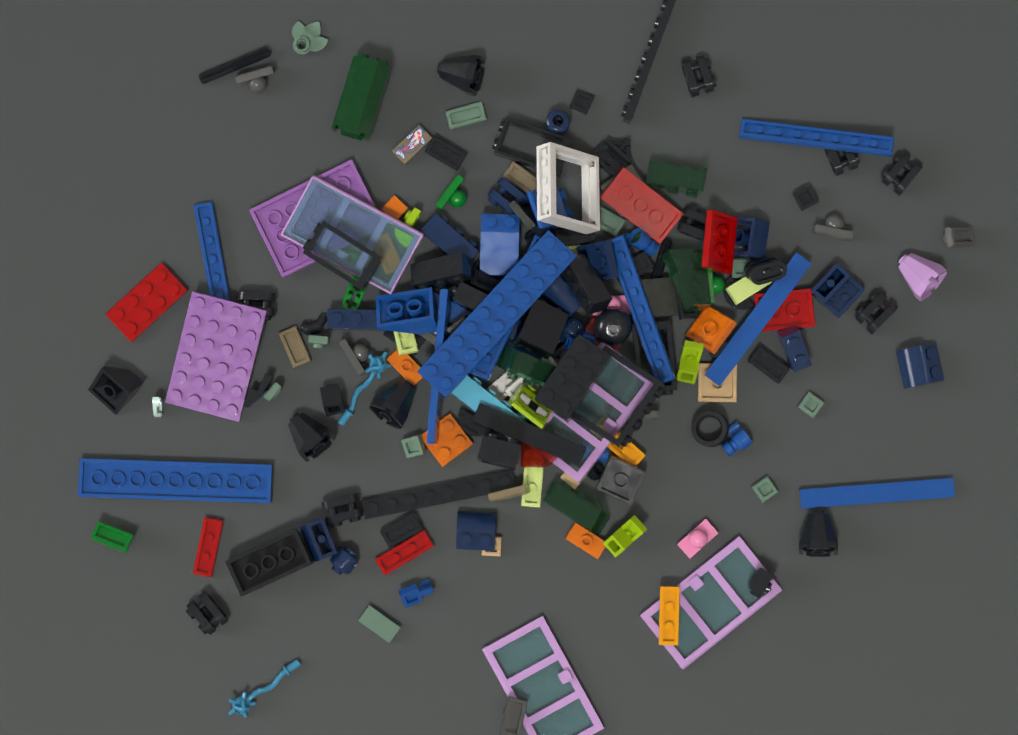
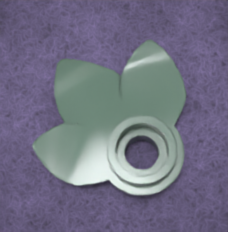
[292,21,328,55]

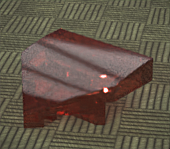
[521,442,558,468]

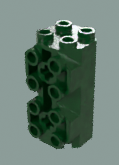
[331,52,391,142]

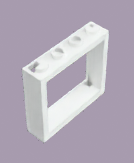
[536,142,600,234]

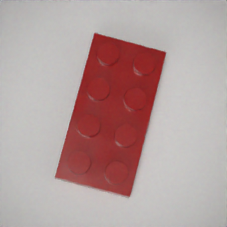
[600,167,683,244]
[105,263,188,343]

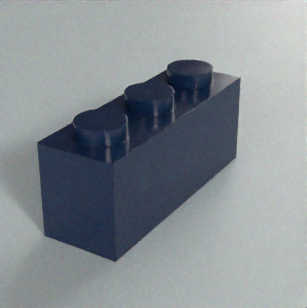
[420,213,479,262]
[327,309,386,331]

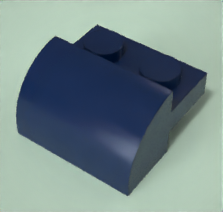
[577,239,618,281]
[811,263,865,319]
[541,275,581,318]
[896,343,944,389]
[456,511,496,551]

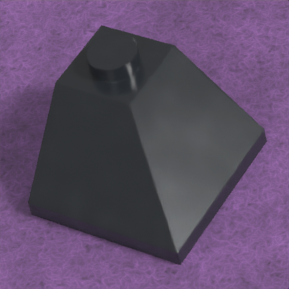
[88,366,144,415]

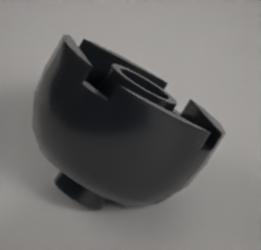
[594,307,632,346]

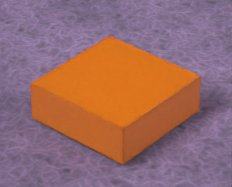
[381,195,408,220]

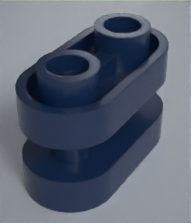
[487,177,530,215]

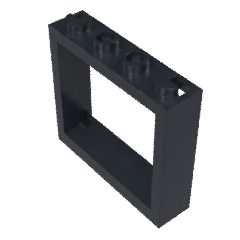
[572,345,665,450]

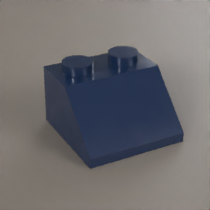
[734,217,770,260]

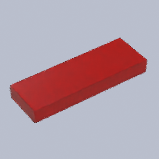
[193,517,224,578]
[375,530,434,576]

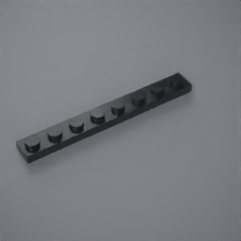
[621,0,676,125]
[362,470,516,520]

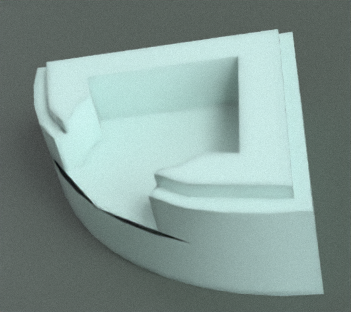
[152,397,163,417]

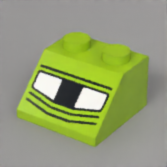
[507,384,551,429]

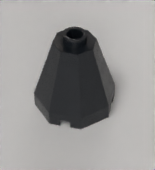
[437,55,485,96]
[369,380,415,430]
[288,413,336,462]
[799,510,838,557]

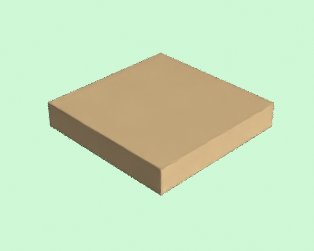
[698,363,737,403]

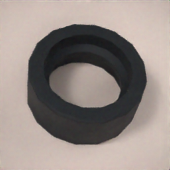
[691,410,729,447]

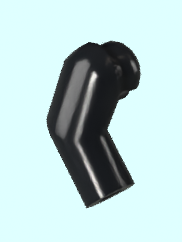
[300,314,327,335]

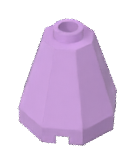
[898,253,947,302]

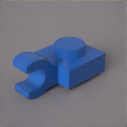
[398,579,434,608]

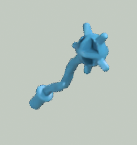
[338,352,391,426]
[228,659,301,718]

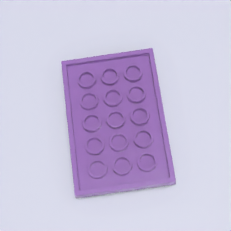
[249,159,386,278]
[165,291,268,422]

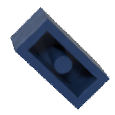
[777,325,812,372]
[299,517,337,562]

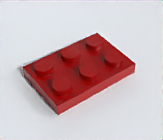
[702,210,737,274]
[753,288,815,332]

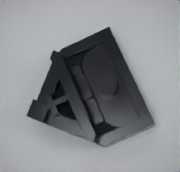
[590,139,631,177]

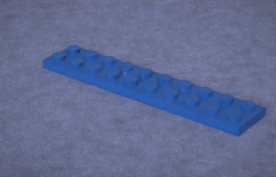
[417,230,577,398]
[78,458,273,503]

